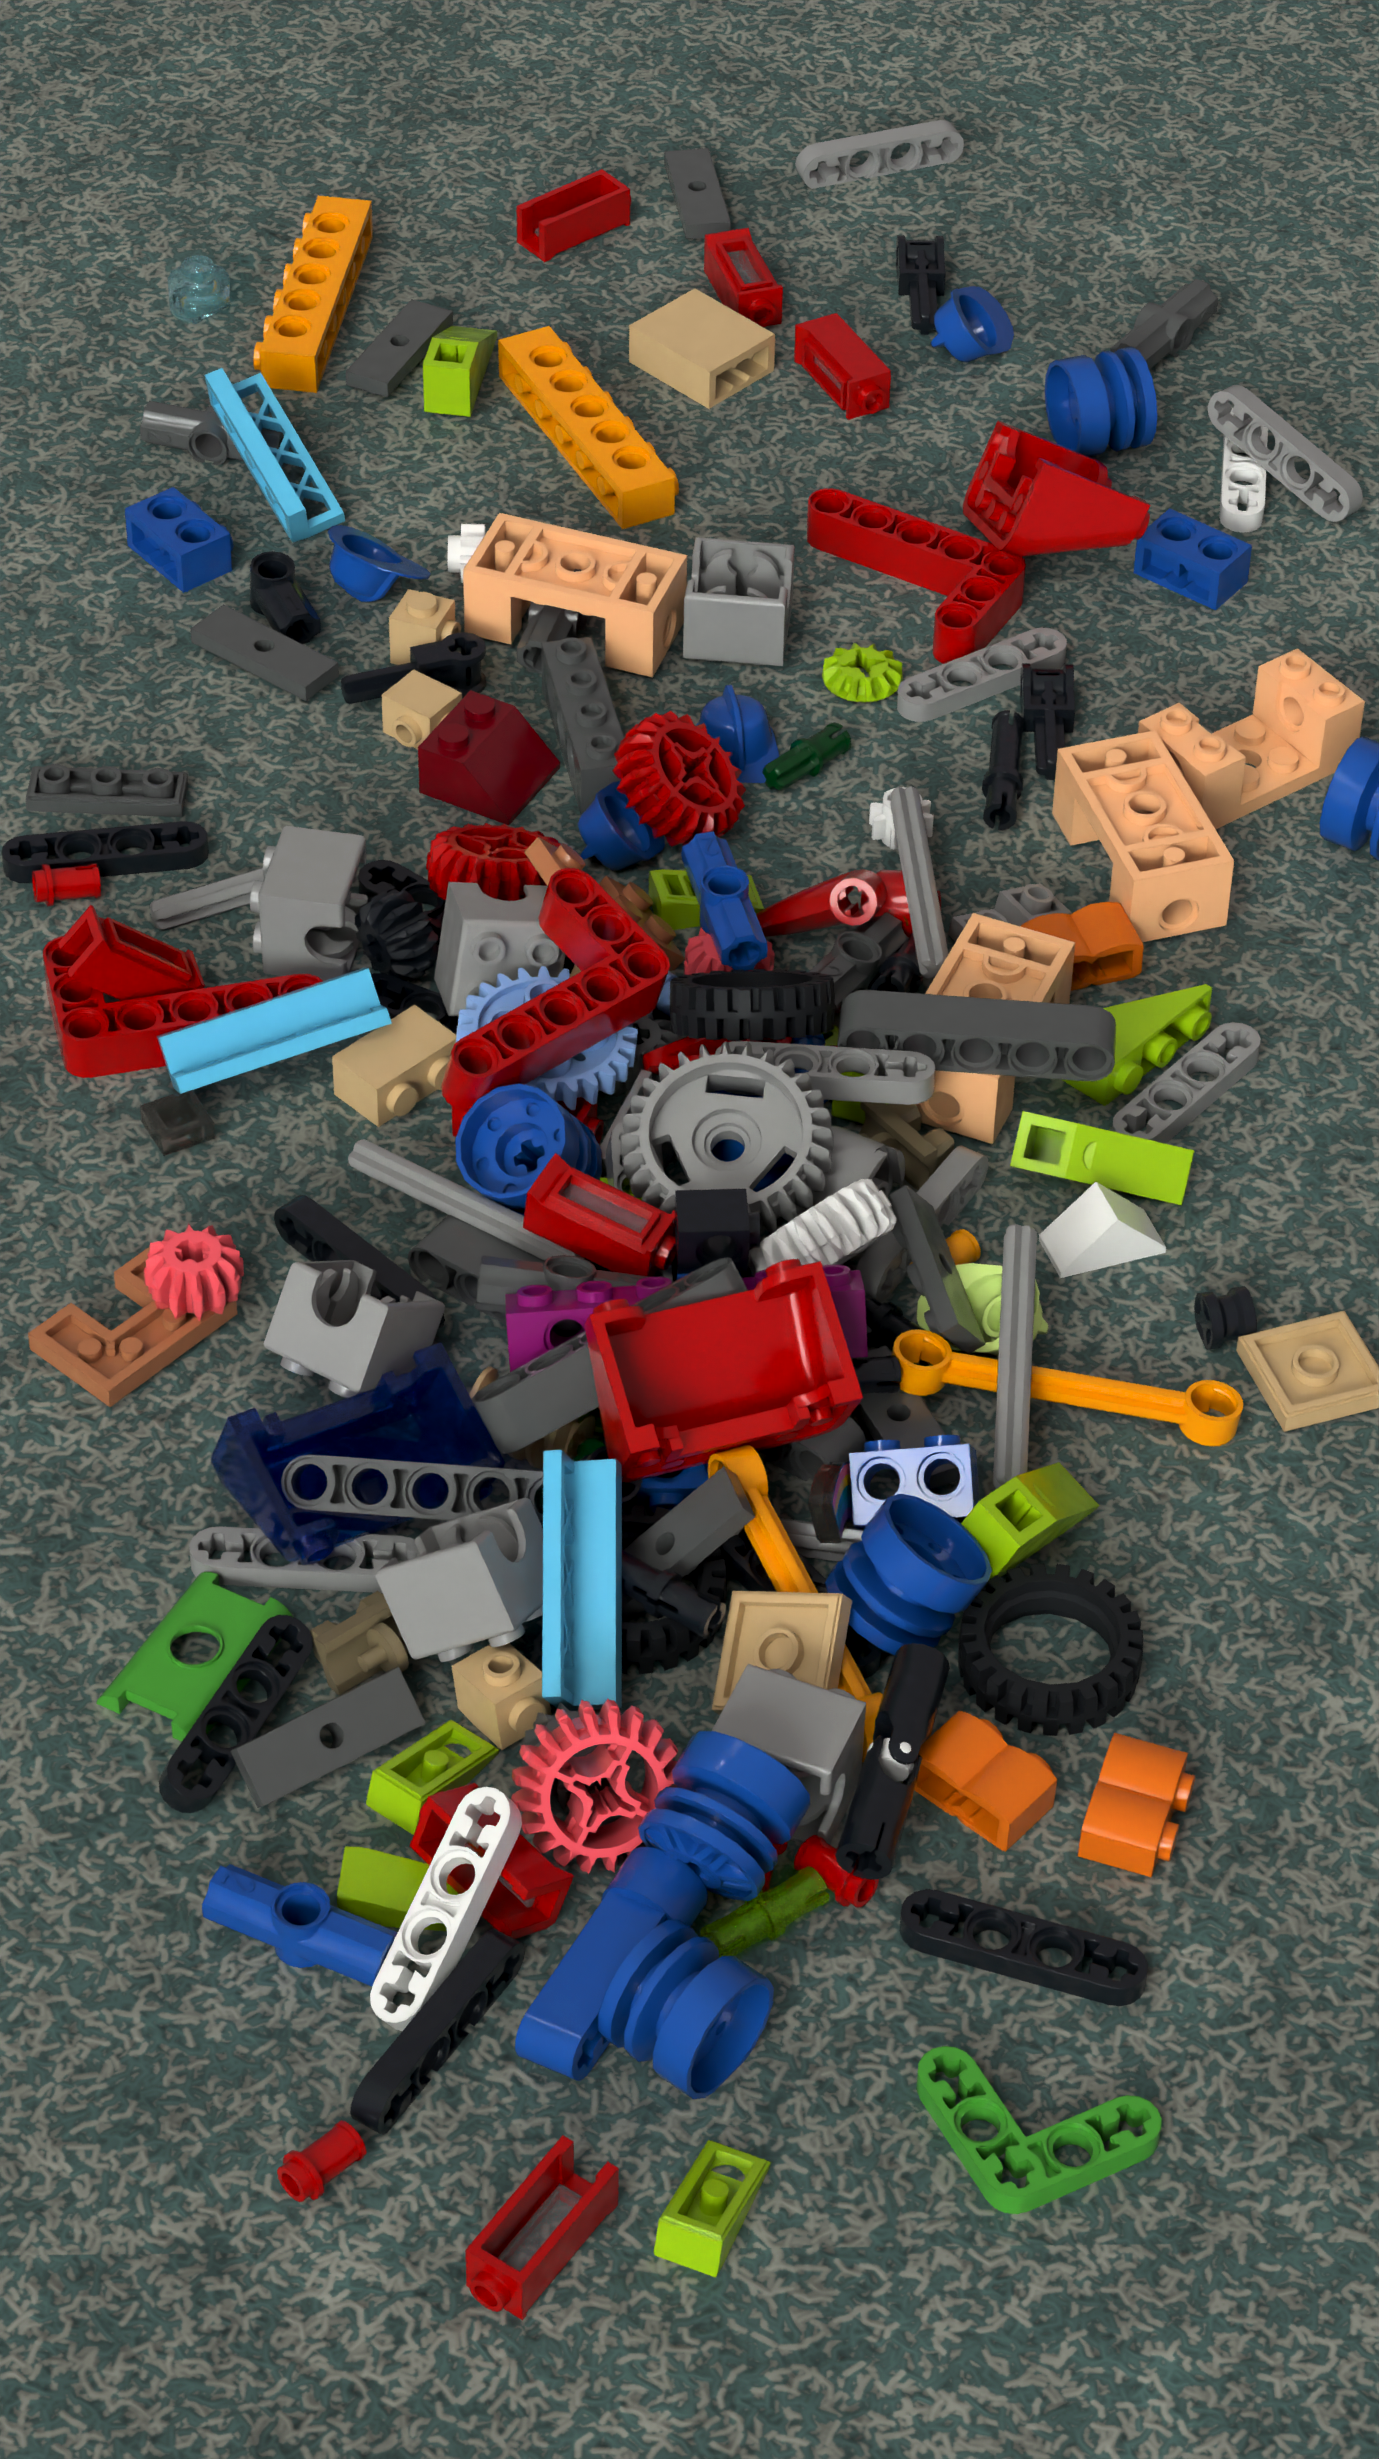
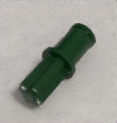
[762,722,851,791]

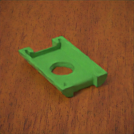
[96,1572,293,1742]

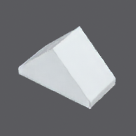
[1039,1182,1166,1278]

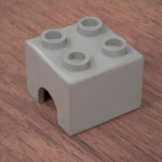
[683,537,795,666]
[250,826,368,981]
[434,882,565,1016]
[264,1260,445,1400]
[375,1498,543,1662]
[712,1664,866,1844]

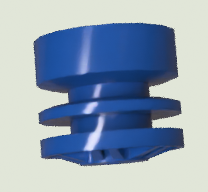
[1045,346,1157,457]
[1320,736,1379,861]
[455,1083,602,1216]
[825,1494,992,1655]
[638,1731,811,1901]
[598,1920,774,2099]

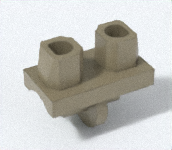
[859,1102,955,1190]
[310,1591,410,1695]

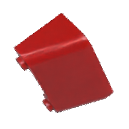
[963,420,1150,557]
[584,1259,863,1482]

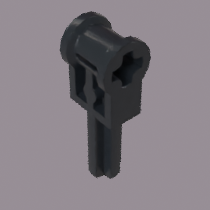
[896,235,946,335]
[341,632,486,704]
[1020,663,1075,780]

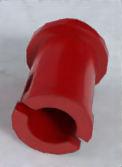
[32,863,101,907]
[794,1835,879,1908]
[277,2120,367,2202]

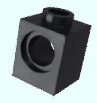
[674,1189,760,1274]

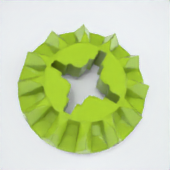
[822,643,903,702]

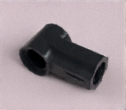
[250,551,321,644]

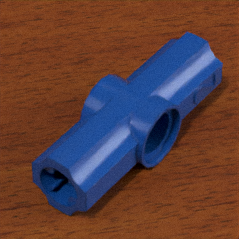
[681,831,768,971]
[202,1864,398,1986]

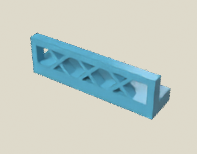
[205,368,345,543]
[157,967,392,1094]
[542,1450,622,1711]

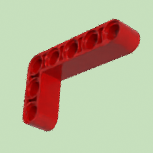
[807,488,1026,664]
[441,868,670,1111]
[43,936,323,1078]

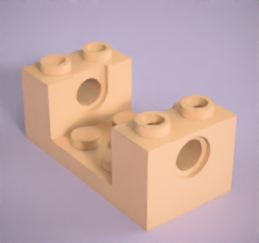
[463,513,687,678]
[1138,648,1365,829]
[1052,730,1234,942]
[915,913,1075,1144]

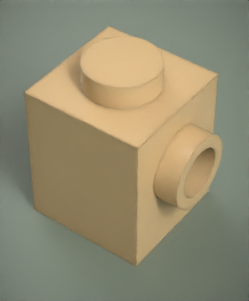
[389,589,461,665]
[382,669,462,749]
[451,1643,552,1750]

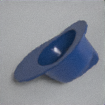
[930,286,1014,362]
[328,525,431,602]
[696,685,779,783]
[578,781,665,871]

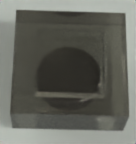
[140,1090,215,1156]

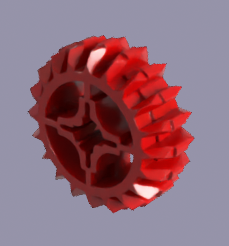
[612,710,746,847]
[426,823,561,901]

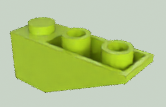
[423,326,497,417]
[1062,984,1212,1106]
[1010,1111,1195,1205]
[961,1462,1100,1584]

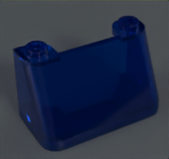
[211,1342,505,1565]

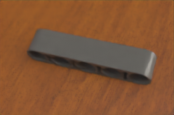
[837,990,1116,1081]
[472,1257,748,1454]
[281,1455,543,1527]

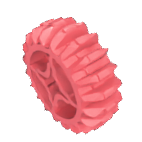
[511,1698,678,1874]

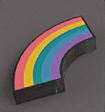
[808,1461,856,1543]

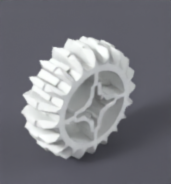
[749,1179,897,1277]

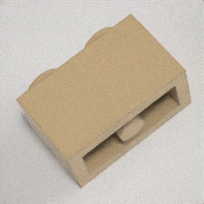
[332,1005,456,1127]

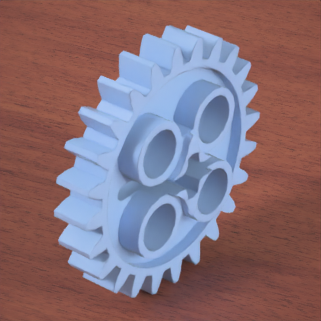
[456,966,638,1110]

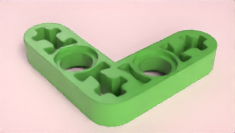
[916,2046,1162,2214]

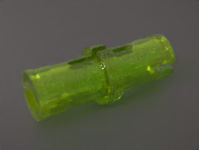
[700,1866,830,1958]

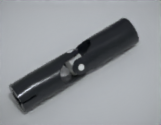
[835,1643,950,1880]

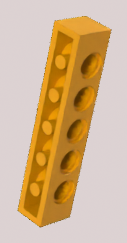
[253,195,373,393]
[498,326,679,529]

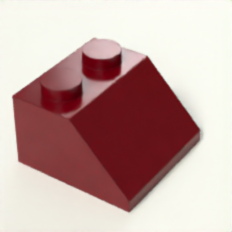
[418,690,560,825]

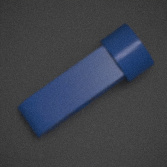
[515,1847,708,2081]

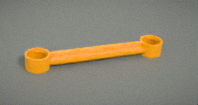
[891,1329,1243,1446]
[708,1445,883,1763]

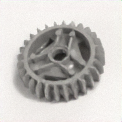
[620,1041,834,1234]

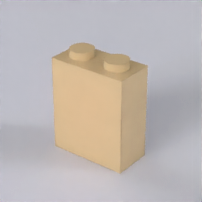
[629,288,775,409]

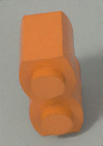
[1021,902,1144,991]
[914,1711,1058,1852]
[1078,1733,1195,1877]

